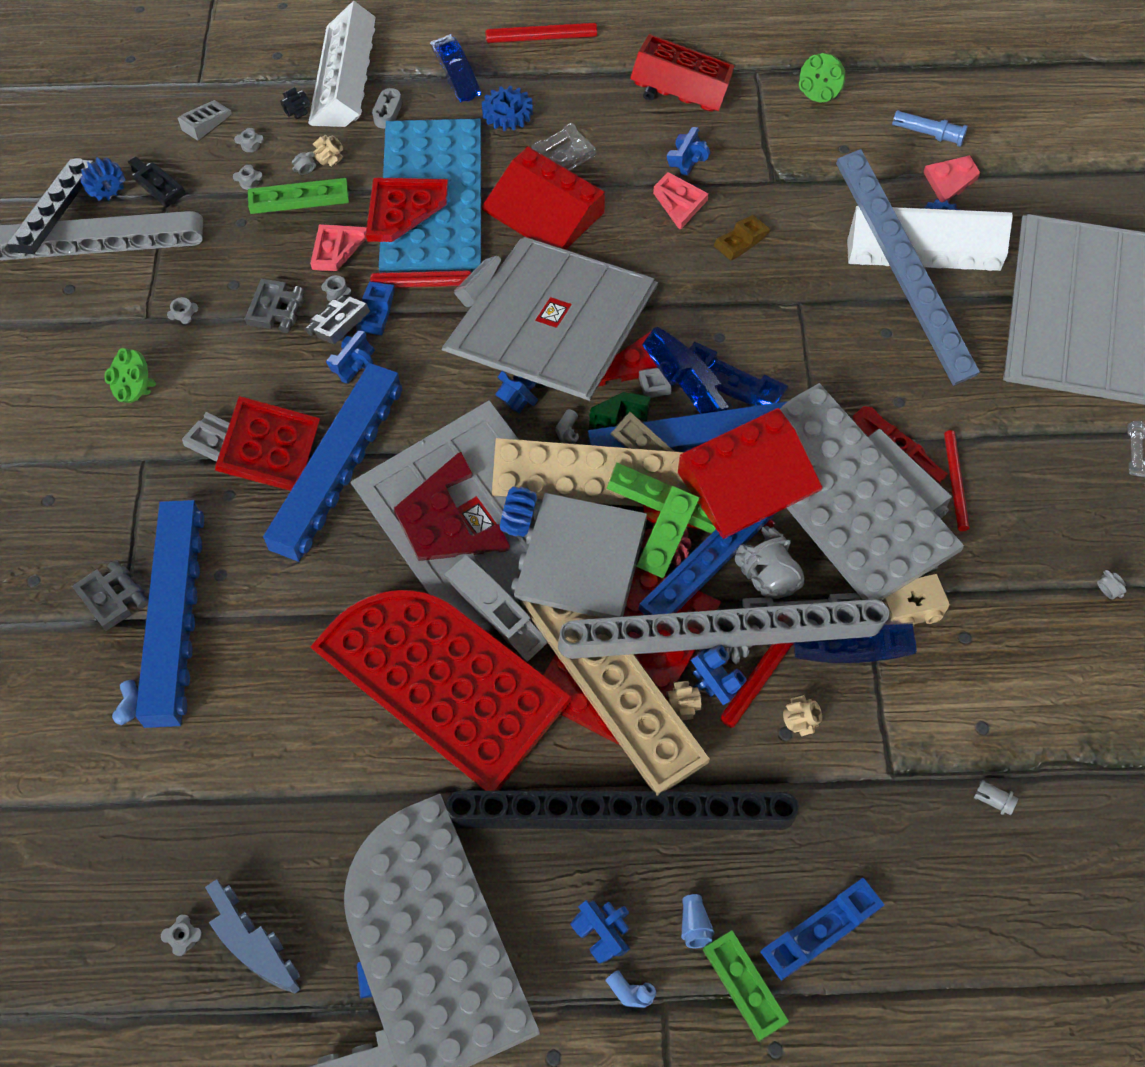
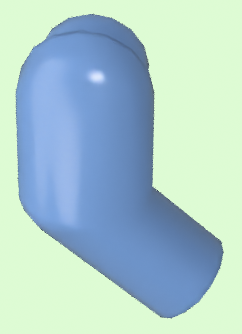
[112,680,138,725]
[605,970,656,1008]

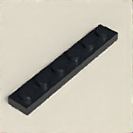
[7,158,94,254]

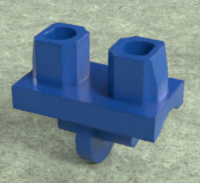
[667,127,710,175]
[326,330,375,384]
[495,371,538,414]
[691,645,747,705]
[570,900,630,963]

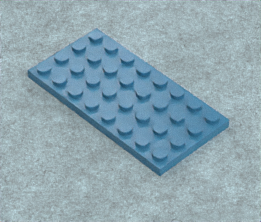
[379,119,481,273]

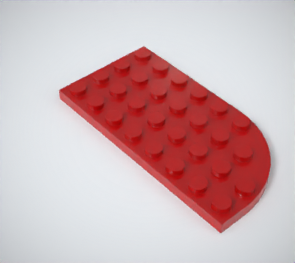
[310,590,572,791]

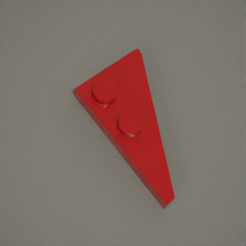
[598,330,687,386]

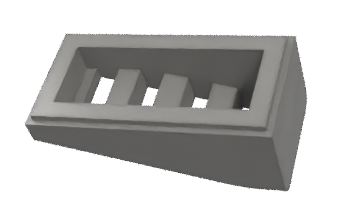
[178,100,232,141]
[454,256,501,307]

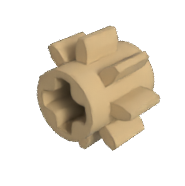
[313,135,343,167]
[666,681,701,720]
[783,695,822,736]

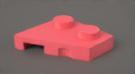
[923,155,980,203]
[653,172,708,229]
[311,224,367,271]

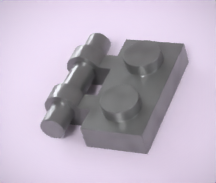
[245,279,304,333]
[305,295,370,344]
[72,561,148,631]

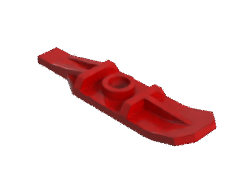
[853,406,948,484]

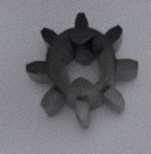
[280,87,310,119]

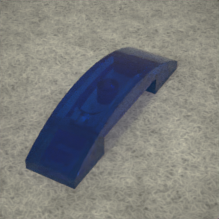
[681,341,788,406]
[793,624,917,663]

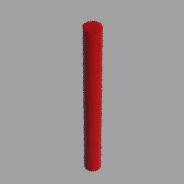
[944,430,969,531]

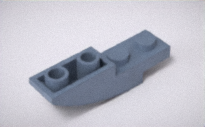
[205,879,301,994]

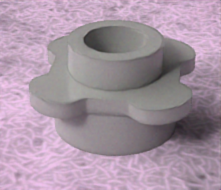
[234,128,264,152]
[292,151,316,175]
[233,165,263,190]
[321,275,351,301]
[167,297,198,324]
[1097,570,1127,600]
[161,915,202,956]

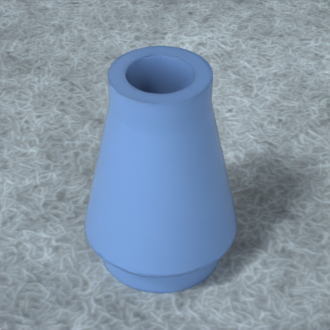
[681,894,714,948]

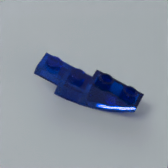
[430,35,482,103]
[642,327,729,414]

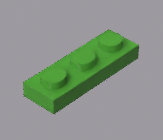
[636,486,699,578]
[703,931,789,1042]

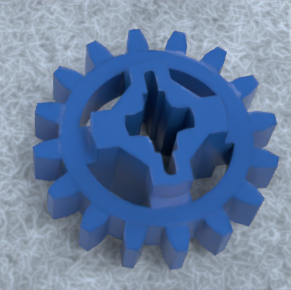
[482,86,533,131]

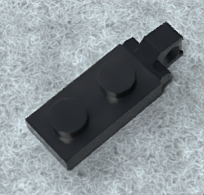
[128,156,186,208]

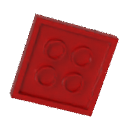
[215,396,320,491]

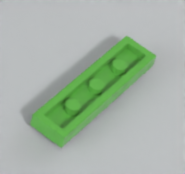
[248,178,349,214]
[606,462,716,534]

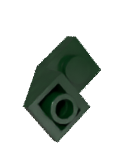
[589,392,650,429]

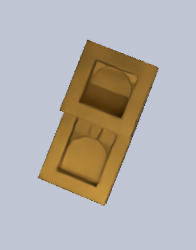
[714,215,770,261]

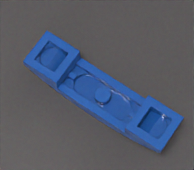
[760,878,885,981]

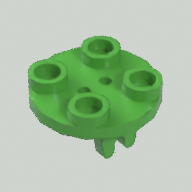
[799,53,846,103]
[104,348,156,403]

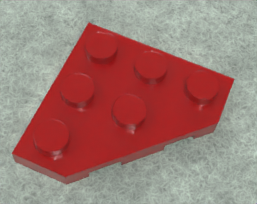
[366,178,449,242]

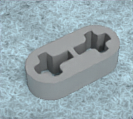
[372,88,402,128]

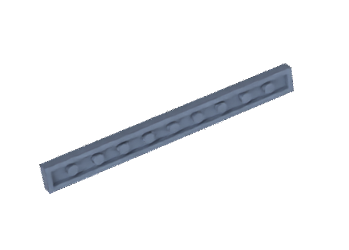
[836,149,980,386]

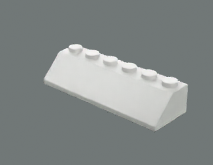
[308,1,376,127]
[847,206,1012,271]

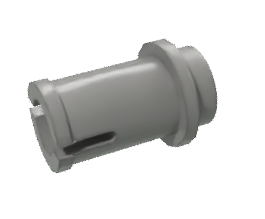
[974,780,1019,815]

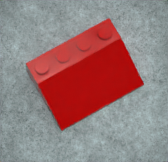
[630,34,735,112]
[482,147,605,250]
[678,408,822,539]

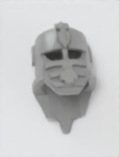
[735,526,804,600]

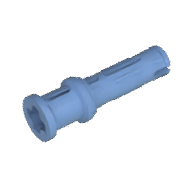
[892,110,968,147]

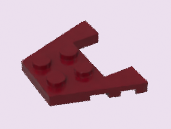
[394,452,510,561]

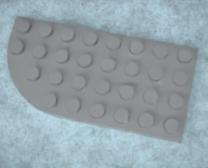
[780,383,964,601]
[344,794,540,1067]

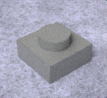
[638,367,671,398]

